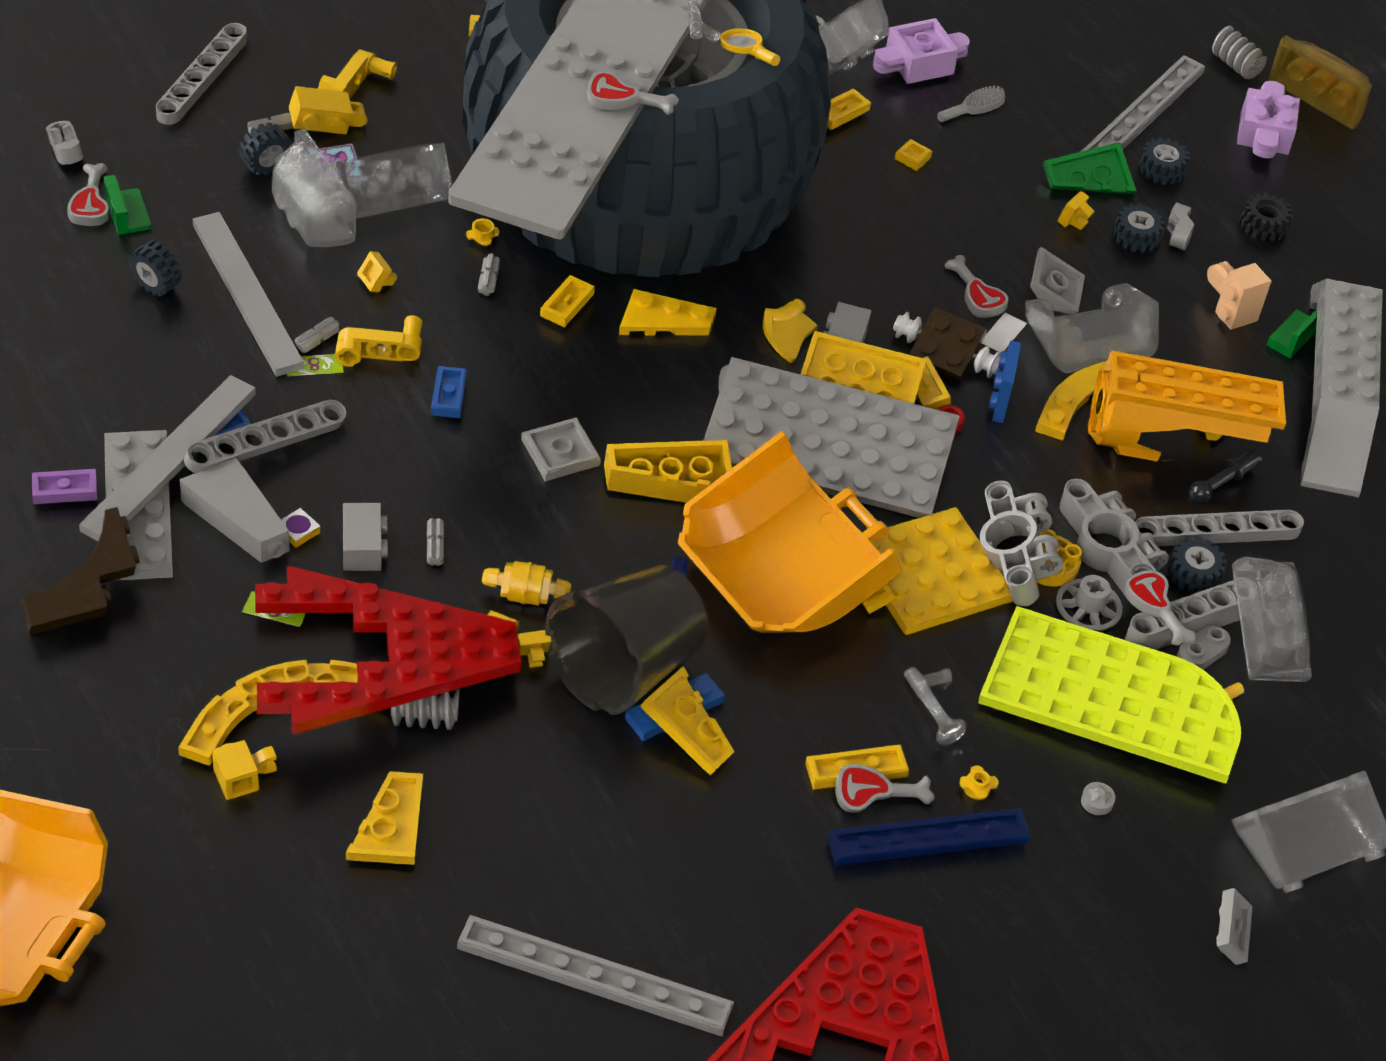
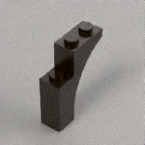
[20,507,140,635]

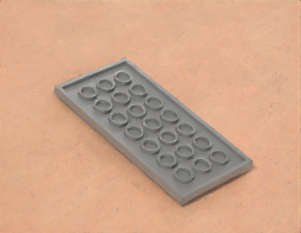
[703,357,960,518]

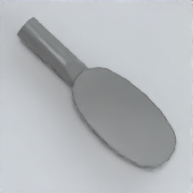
[937,86,1005,122]

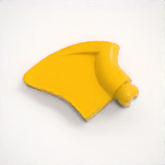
[763,299,818,363]

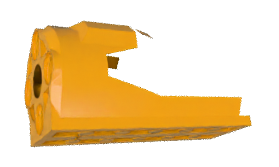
[1088,350,1286,461]

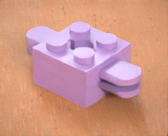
[873,18,970,84]
[1237,81,1300,158]

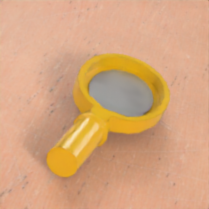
[720,28,780,66]

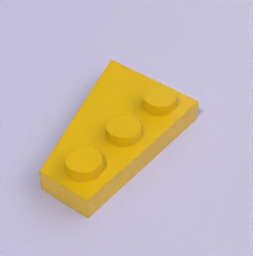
[619,289,717,336]
[640,666,734,776]
[346,771,423,865]

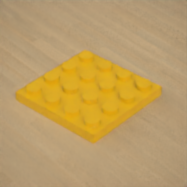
[800,331,927,404]
[872,507,1013,636]

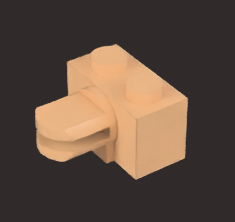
[1207,261,1271,330]

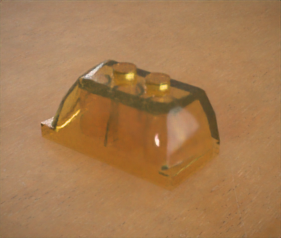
[1268,35,1372,129]

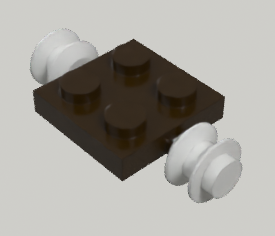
[893,307,1001,381]

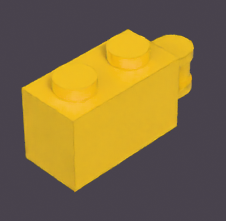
[289,86,367,134]

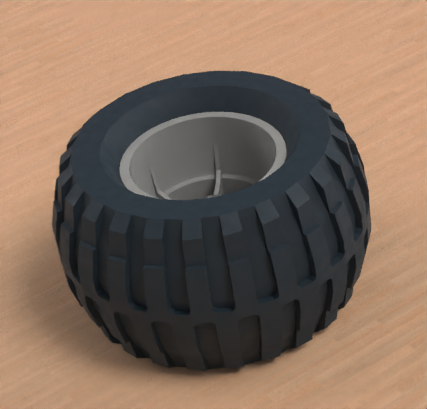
[462,0,831,277]

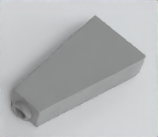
[180,457,289,563]

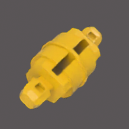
[482,561,571,606]

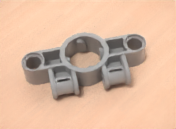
[1059,479,1169,595]
[980,481,1063,606]

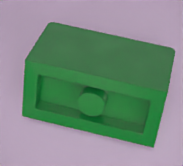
[104,175,151,235]
[1267,309,1317,359]

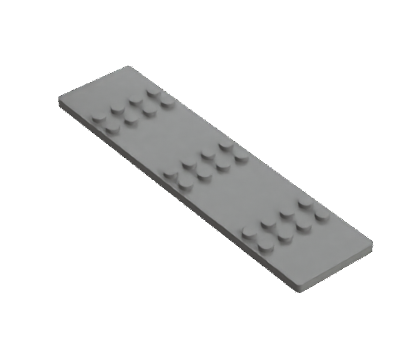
[448,0,708,239]

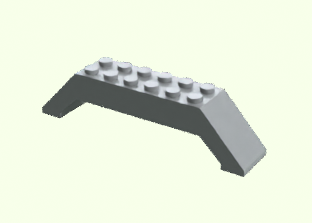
[1301,279,1382,497]

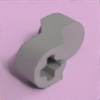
[46,121,83,164]
[1167,202,1195,250]

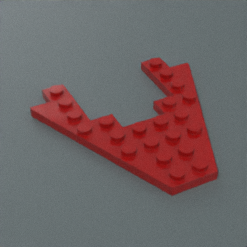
[255,566,521,734]
[707,908,950,1061]

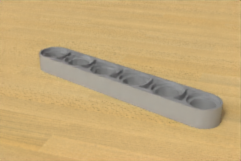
[156,23,247,125]
[184,399,346,473]
[1135,510,1304,546]

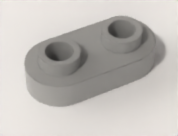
[1177,625,1231,670]

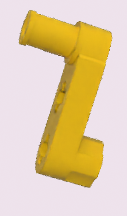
[317,49,397,99]
[334,315,423,367]

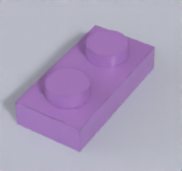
[32,469,97,504]

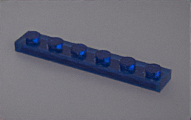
[827,808,1030,865]

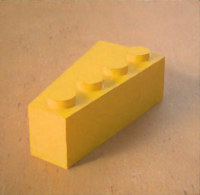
[604,440,732,503]

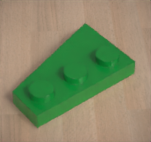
[1043,142,1136,195]

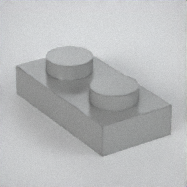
[1216,888,1252,965]

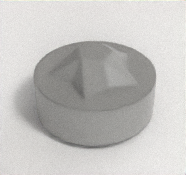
[1081,782,1116,815]

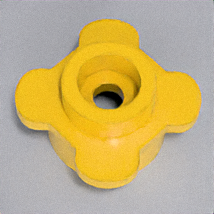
[466,218,499,246]
[959,766,999,800]

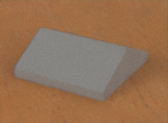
[1030,247,1085,315]

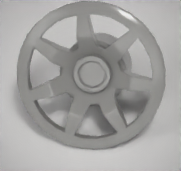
[1056,575,1122,631]

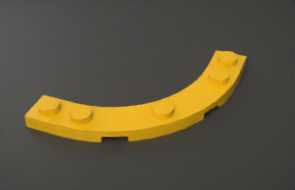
[1035,361,1107,441]
[179,660,357,766]

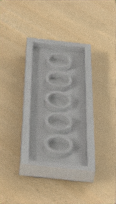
[104,430,173,581]

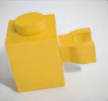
[212,740,277,800]

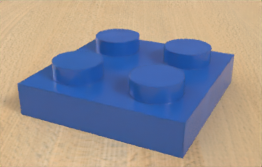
[989,341,1021,423]

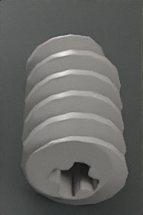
[1212,26,1268,79]
[391,689,460,730]

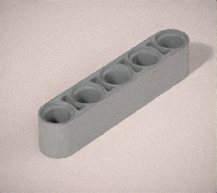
[1125,577,1261,650]

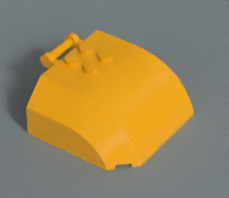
[678,431,902,633]
[0,790,108,1006]

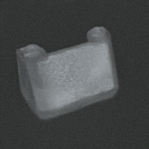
[1025,283,1159,373]
[1231,770,1386,893]

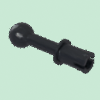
[1188,448,1262,503]

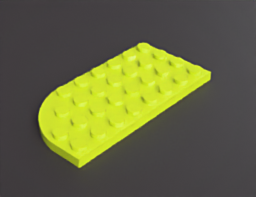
[978,606,1241,784]

